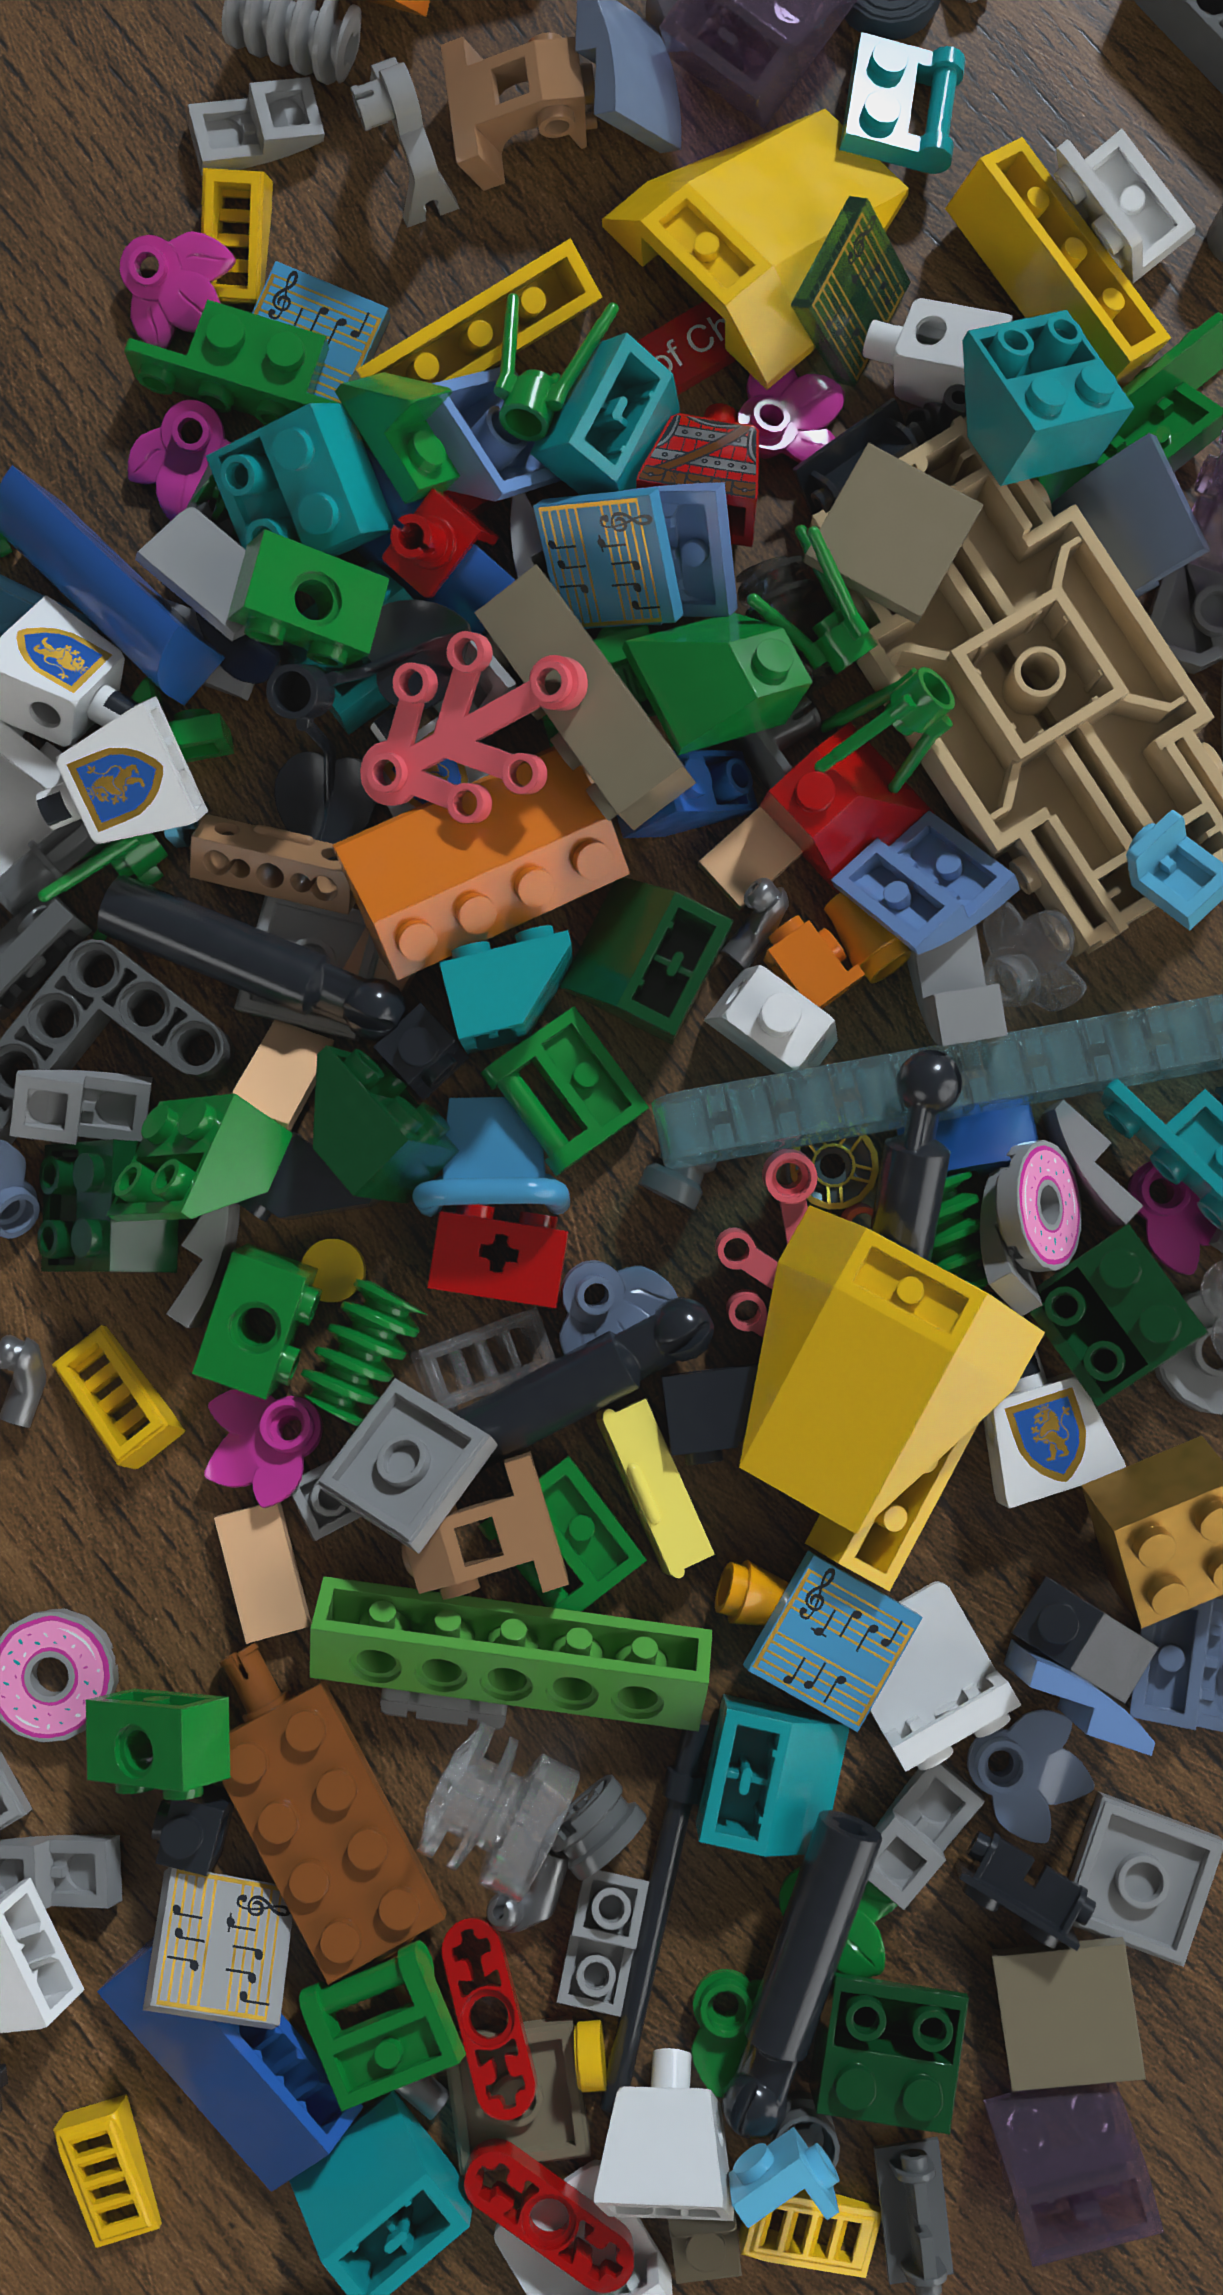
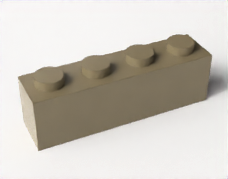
[475,564,696,830]

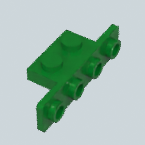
[124,299,369,449]
[1032,312,1223,504]

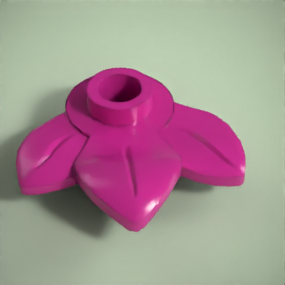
[120,231,236,349]
[737,368,845,464]
[128,400,231,521]
[1128,1161,1217,1275]
[204,1389,323,1508]

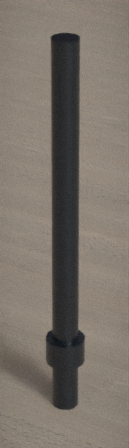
[600,1719,710,2113]

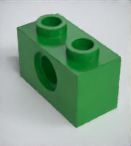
[227,529,390,668]
[192,1243,322,1400]
[85,1688,231,1800]

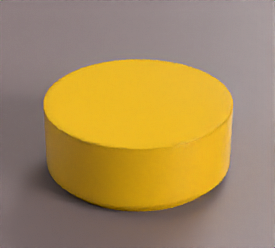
[301,1239,366,1302]
[574,2020,606,2093]

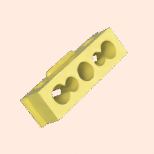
[596,1399,715,1578]

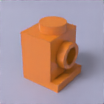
[763,915,865,1009]

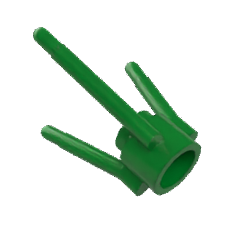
[494,293,619,441]
[747,525,878,675]
[814,667,955,793]
[38,833,168,941]

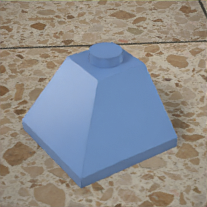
[426,367,562,502]

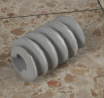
[222,0,362,85]

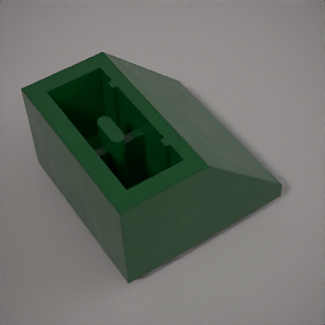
[560,877,733,1045]
[313,1045,459,1204]
[37,1139,179,1273]
[1030,1224,1209,1407]
[809,1973,969,2135]

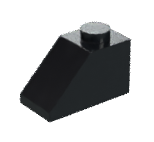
[238,1129,380,1222]
[660,1363,759,1465]
[1011,1575,1159,1703]

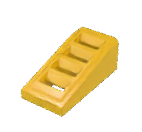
[201,168,273,305]
[52,1325,185,1469]
[53,2094,162,2248]
[738,2189,881,2278]

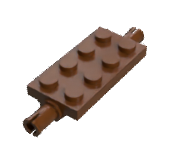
[219,1641,447,2007]

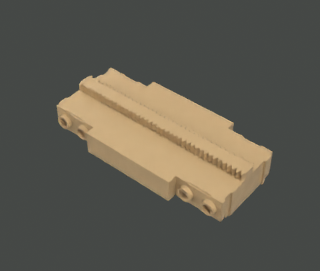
[809,415,1223,957]

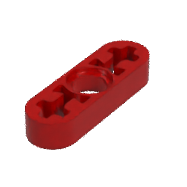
[442,1917,537,2121]
[464,2138,634,2293]

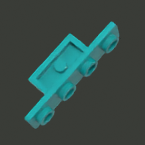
[1101,1078,1223,1231]

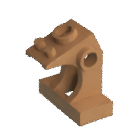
[441,33,597,191]
[402,1452,569,1600]

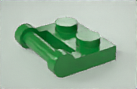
[480,1006,649,1176]
[477,1455,647,1612]
[299,1940,466,2112]

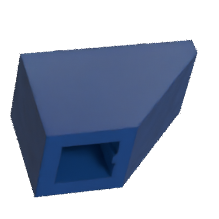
[617,750,758,838]

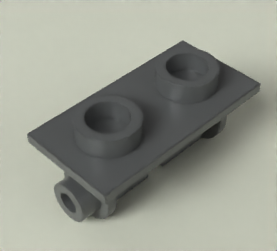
[873,2137,954,2295]

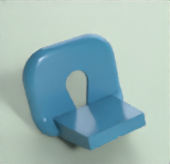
[412,1097,570,1217]

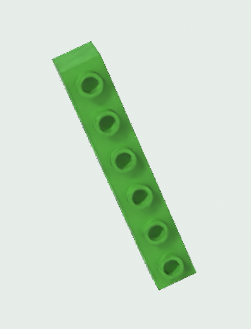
[310,1576,712,1732]

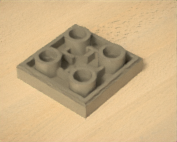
[804,442,983,624]
[991,1937,1146,2091]

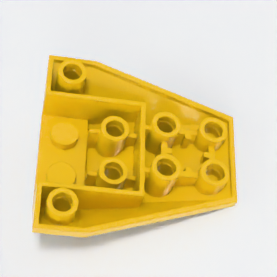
[602,109,909,390]
[739,1205,1045,1535]

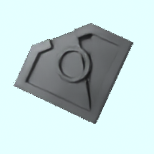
[1148,541,1223,674]

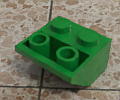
[106,1093,293,1222]

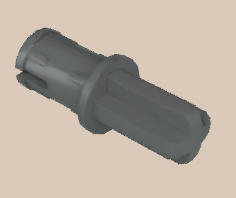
[0,819,98,916]

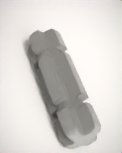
[380,1688,508,1730]

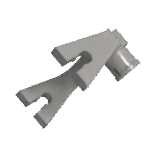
[350,57,460,228]

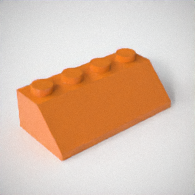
[332,746,630,981]

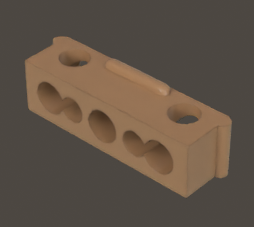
[190,814,356,915]

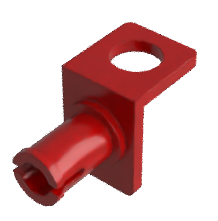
[382,488,499,598]

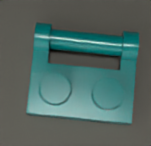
[839,32,966,174]

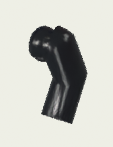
[904,384,966,441]

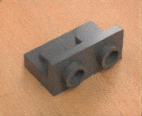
[0,896,93,1020]

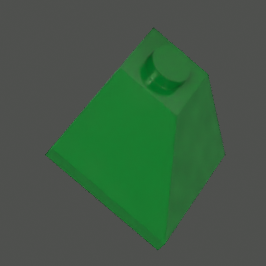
[622,612,812,756]

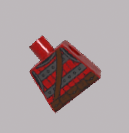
[636,403,760,547]

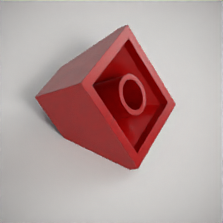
[758,722,935,894]

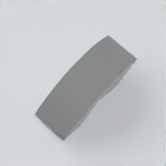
[907,925,1008,1046]

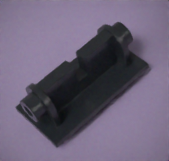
[792,398,926,516]
[955,1831,1096,1951]

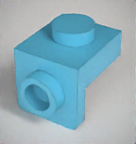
[1126,810,1223,931]
[728,2127,840,2228]

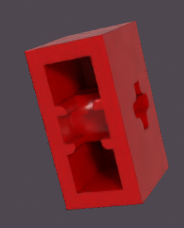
[427,1204,569,1308]

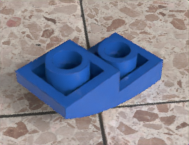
[895,1098,1038,1177]

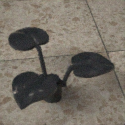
[195,596,472,860]

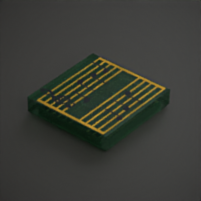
[791,196,911,387]

